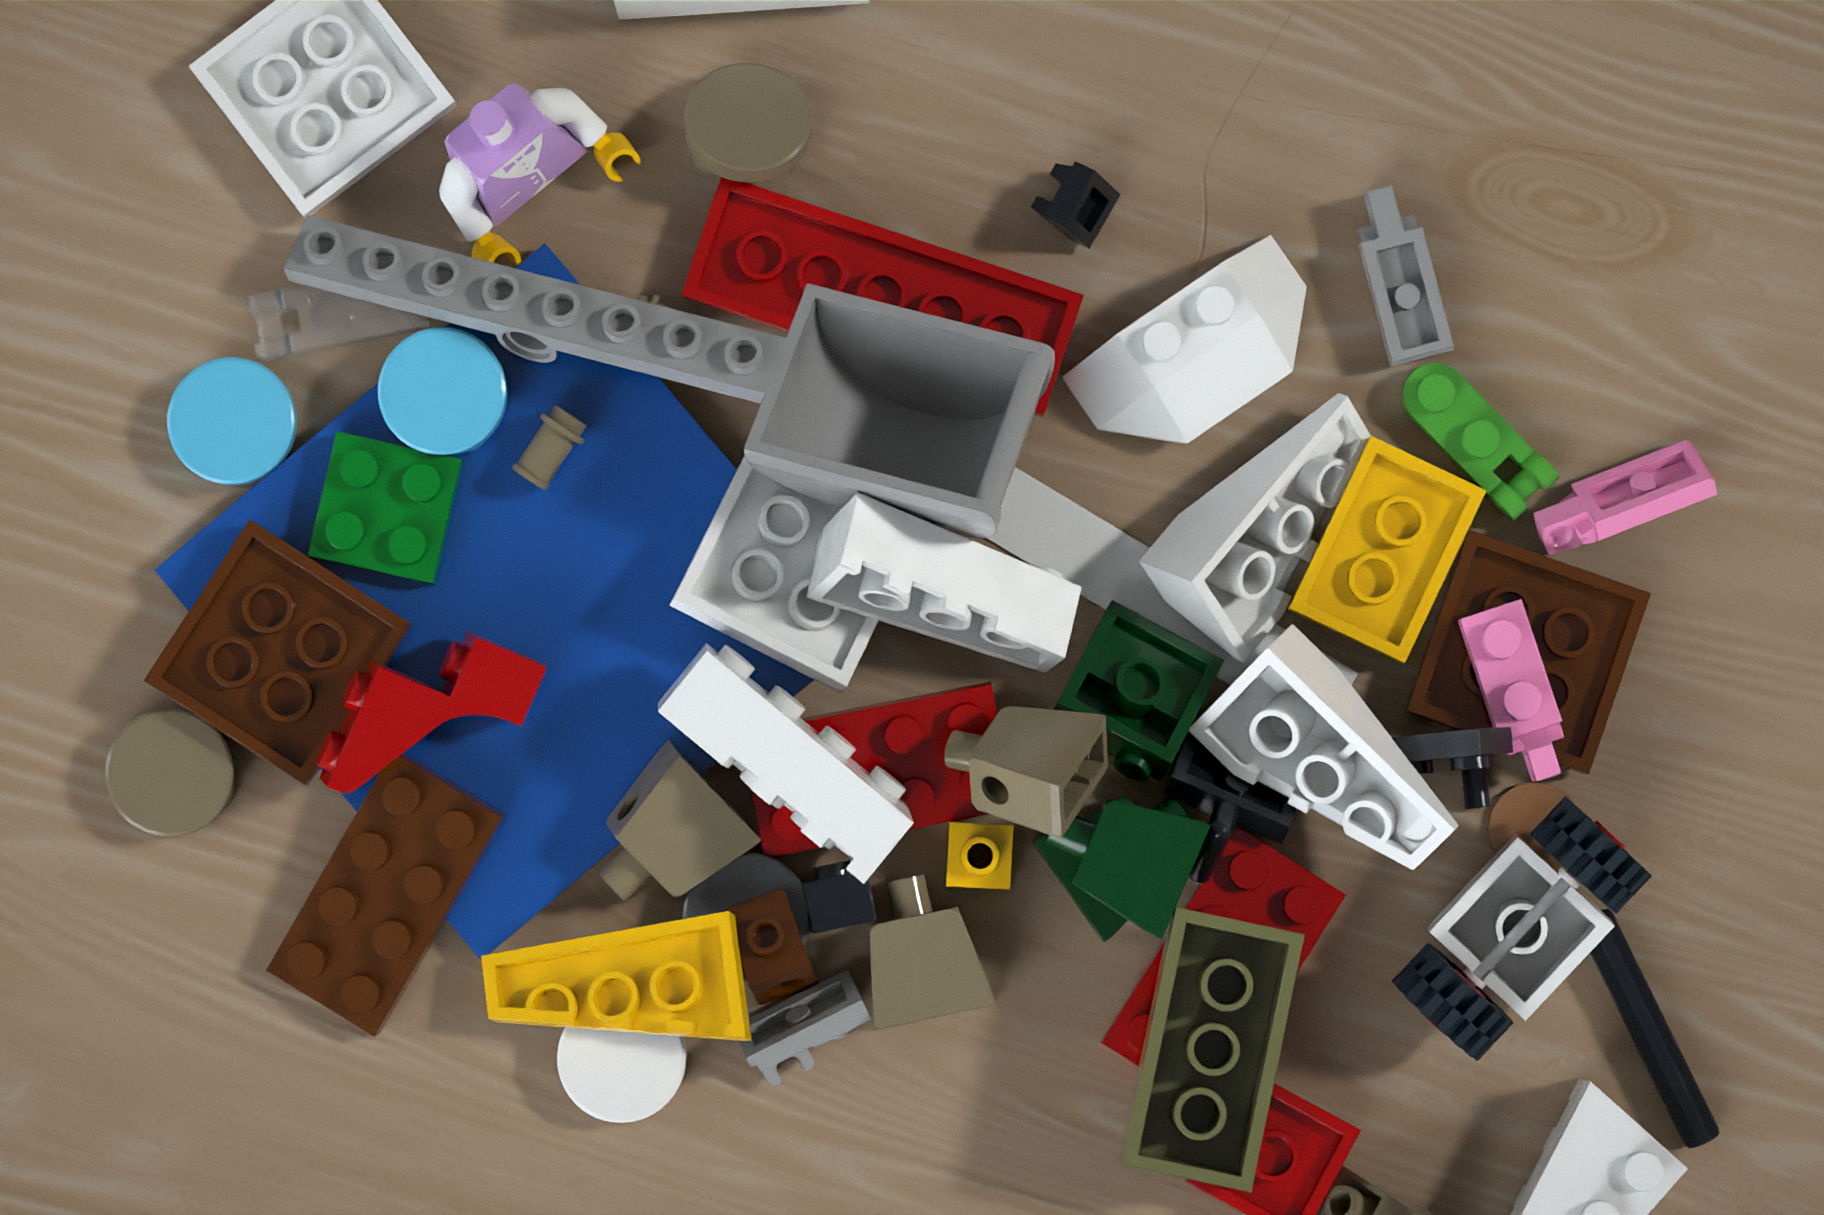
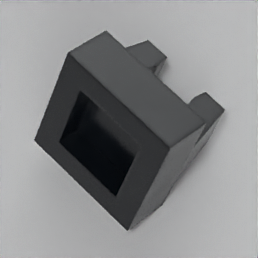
[1031,161,1121,249]

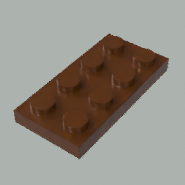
[266,753,507,1037]

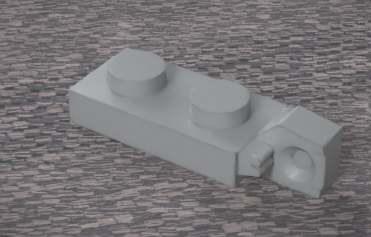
[1357,185,1454,367]

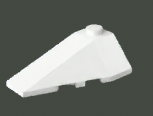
[1139,393,1371,663]
[1189,624,1459,870]

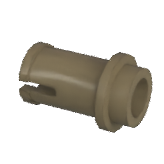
[512,405,587,491]

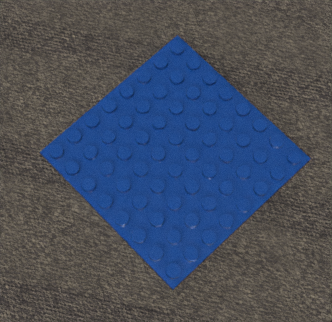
[155,243,814,960]

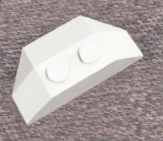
[1062,235,1307,444]

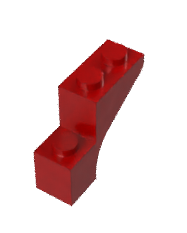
[316,631,547,793]

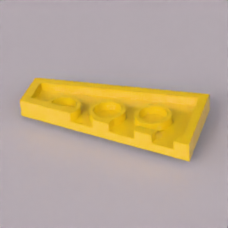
[481,911,752,1041]

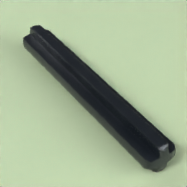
[1590,908,1719,1148]

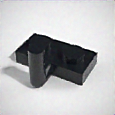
[1391,727,1513,809]
[1163,736,1297,883]

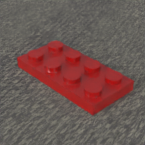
[751,681,997,857]
[1101,826,1346,1067]

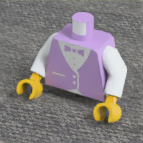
[439,82,641,266]

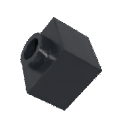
[803,860,877,934]

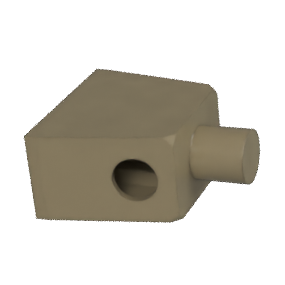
[945,706,1108,838]
[599,740,761,901]
[869,874,995,1031]

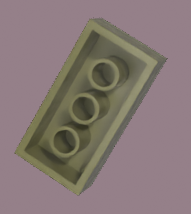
[1119,907,1305,1192]

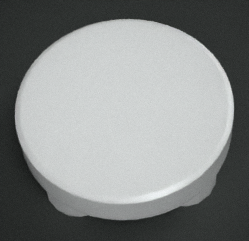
[557,1028,687,1123]

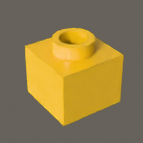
[946,822,1014,890]

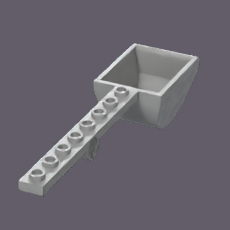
[284,215,1055,538]

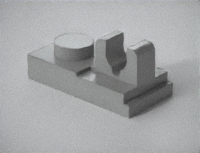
[739,969,872,1086]

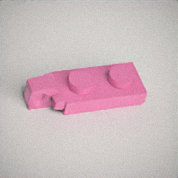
[1534,440,1717,555]
[1458,599,1564,782]

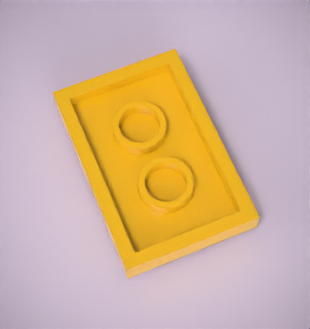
[1287,436,1487,664]

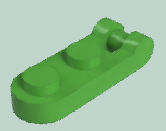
[1401,362,1559,522]

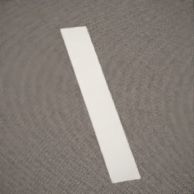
[985,467,1358,685]

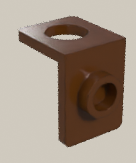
[725,889,819,1005]

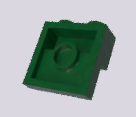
[1053,600,1224,781]

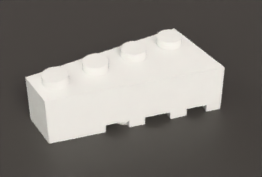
[658,643,914,884]

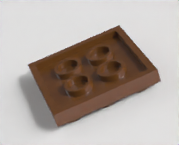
[144,519,413,786]
[1404,530,1651,775]

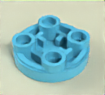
[378,327,508,456]
[167,357,297,486]

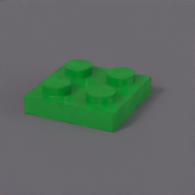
[308,431,464,585]

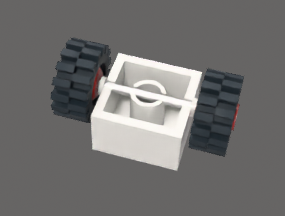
[1392,796,1652,1061]

